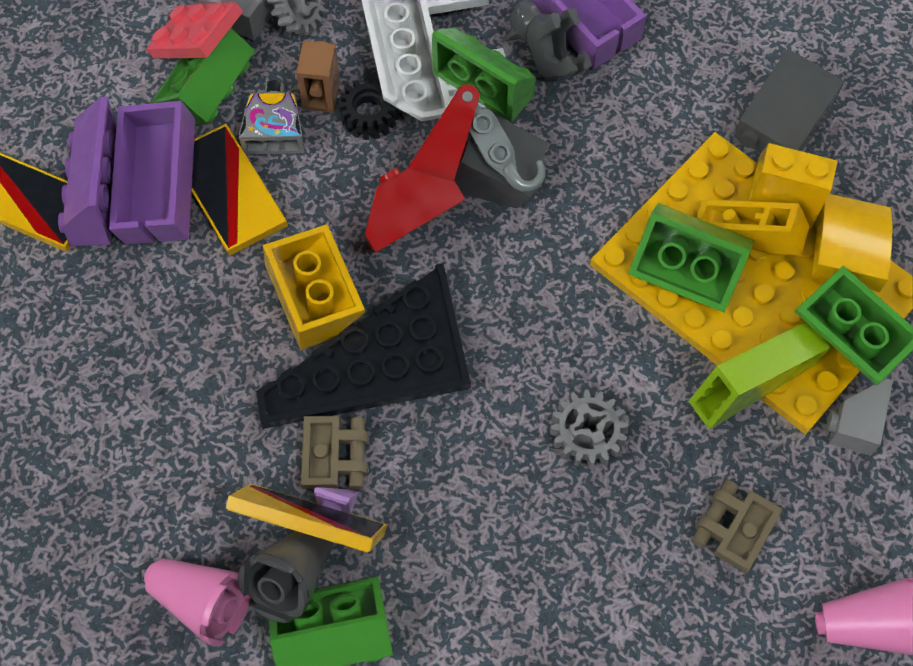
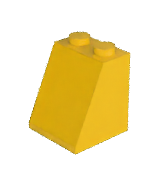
[748,143,838,230]

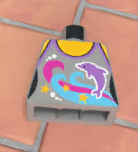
[239,80,305,154]

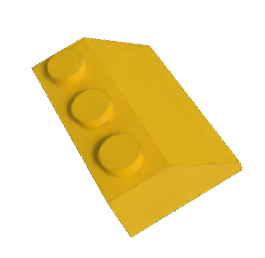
[263,224,365,350]

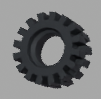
[339,78,398,140]

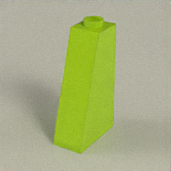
[688,322,831,430]

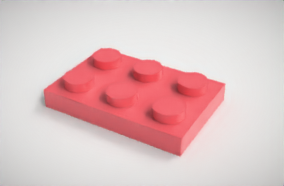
[146,2,243,58]

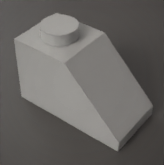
[826,378,893,456]

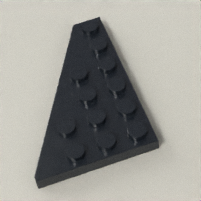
[256,263,471,429]

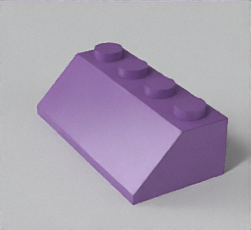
[58,96,117,246]

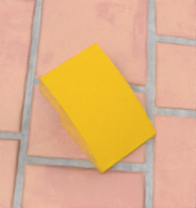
[811,194,893,292]

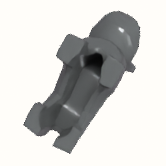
[502,0,592,83]

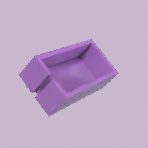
[532,0,646,70]
[109,101,195,245]

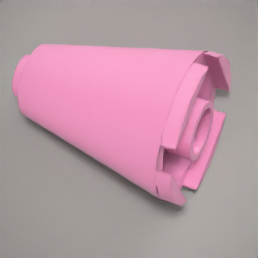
[144,558,251,647]
[815,578,913,655]

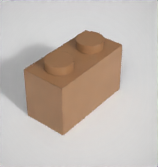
[296,41,340,113]

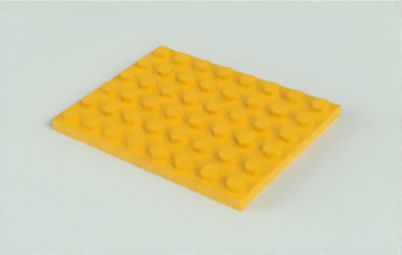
[590,132,913,435]

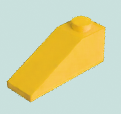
[696,200,810,255]

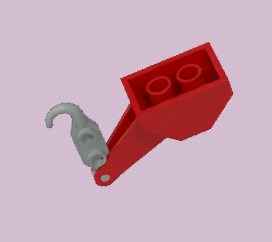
[364,84,545,253]

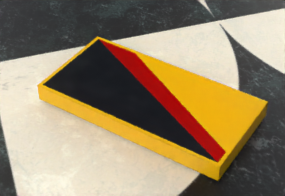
[191,124,288,256]
[0,153,71,253]
[226,483,387,553]

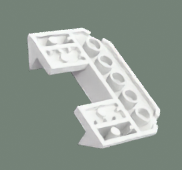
[361,0,506,121]

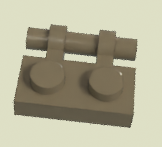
[301,416,368,490]
[691,480,783,574]

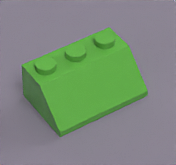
[149,28,255,126]
[432,28,536,123]
[628,203,755,313]
[795,266,913,385]
[269,576,393,666]

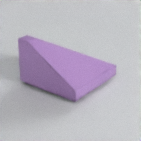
[314,487,359,513]

